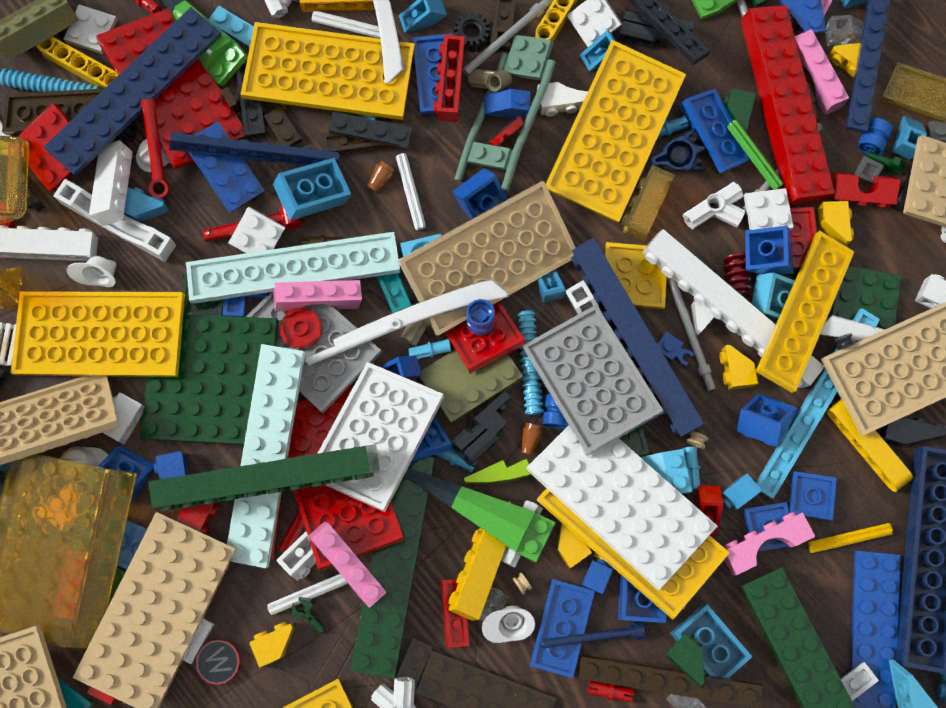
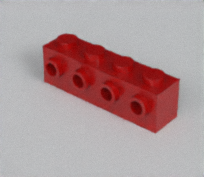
[434,35,465,122]

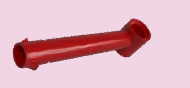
[140,99,171,198]
[203,205,302,242]

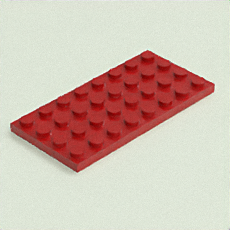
[96,8,247,170]
[288,385,404,571]

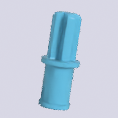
[409,339,451,359]
[683,447,701,490]

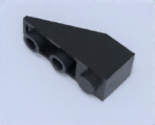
[880,417,946,447]

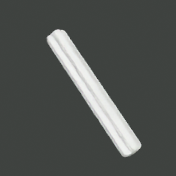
[312,11,381,39]
[396,153,426,231]
[267,574,348,615]

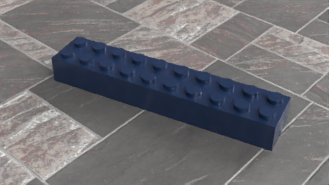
[571,237,704,437]
[896,446,946,674]

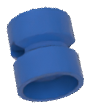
[857,118,893,155]
[466,299,495,336]
[542,394,569,429]

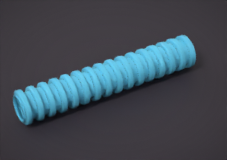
[0,68,101,92]
[517,311,544,415]

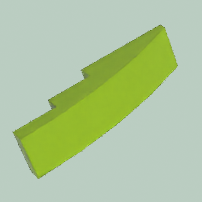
[464,459,533,485]

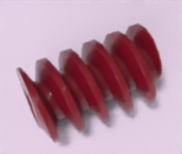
[723,253,752,298]

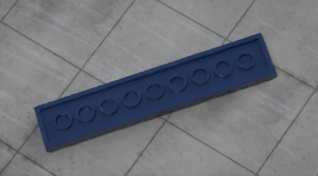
[44,7,222,177]

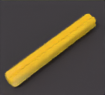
[808,523,893,553]

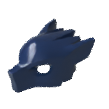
[649,128,707,172]

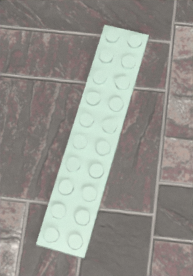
[186,232,400,304]
[227,344,306,568]

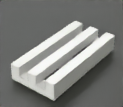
[0,323,16,367]

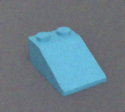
[751,272,795,323]
[640,449,692,495]
[889,659,938,708]

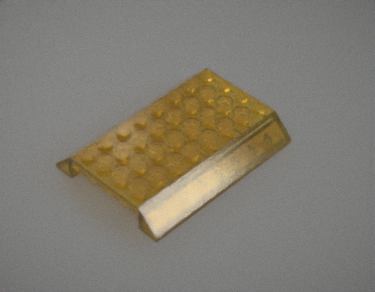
[0,454,137,649]

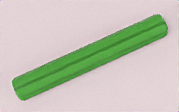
[727,120,783,190]

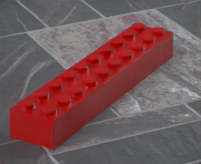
[740,5,835,206]

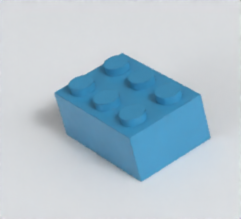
[273,158,351,221]
[670,604,752,678]

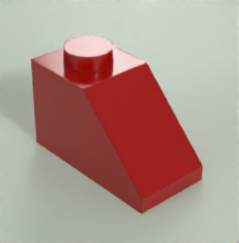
[695,485,723,536]

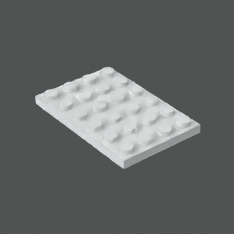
[317,362,444,512]

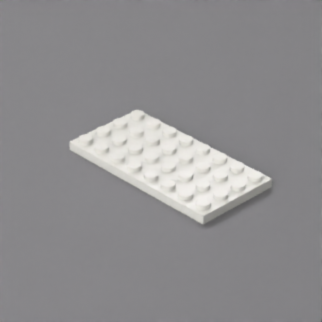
[526,426,717,591]

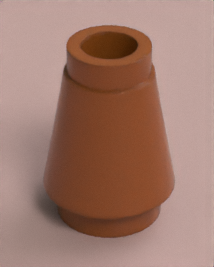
[367,161,394,193]
[521,423,543,455]

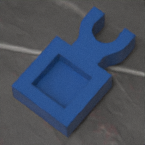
[657,332,695,368]

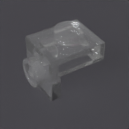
[480,587,509,622]

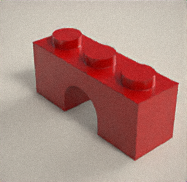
[831,172,900,207]

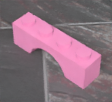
[795,29,849,115]
[273,280,362,311]
[724,511,815,576]
[308,522,387,608]

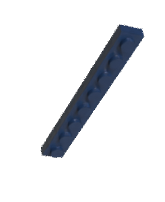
[845,0,890,134]
[169,132,339,166]

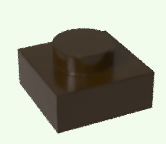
[221,87,241,114]

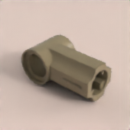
[468,69,512,92]
[400,302,431,346]

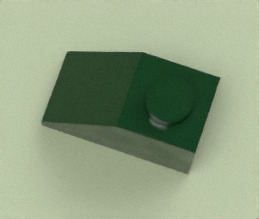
[723,88,756,131]
[666,634,705,689]

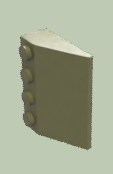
[0,0,79,61]
[419,350,523,426]

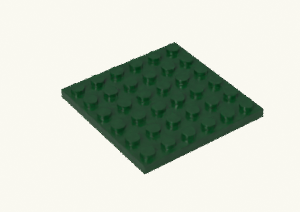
[140,315,279,445]

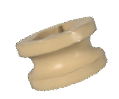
[687,431,708,449]
[512,573,532,594]

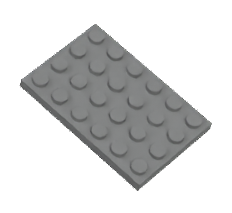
[246,292,382,413]
[522,305,663,456]

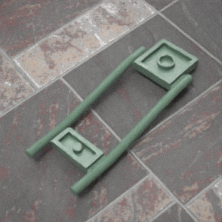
[454,35,556,191]

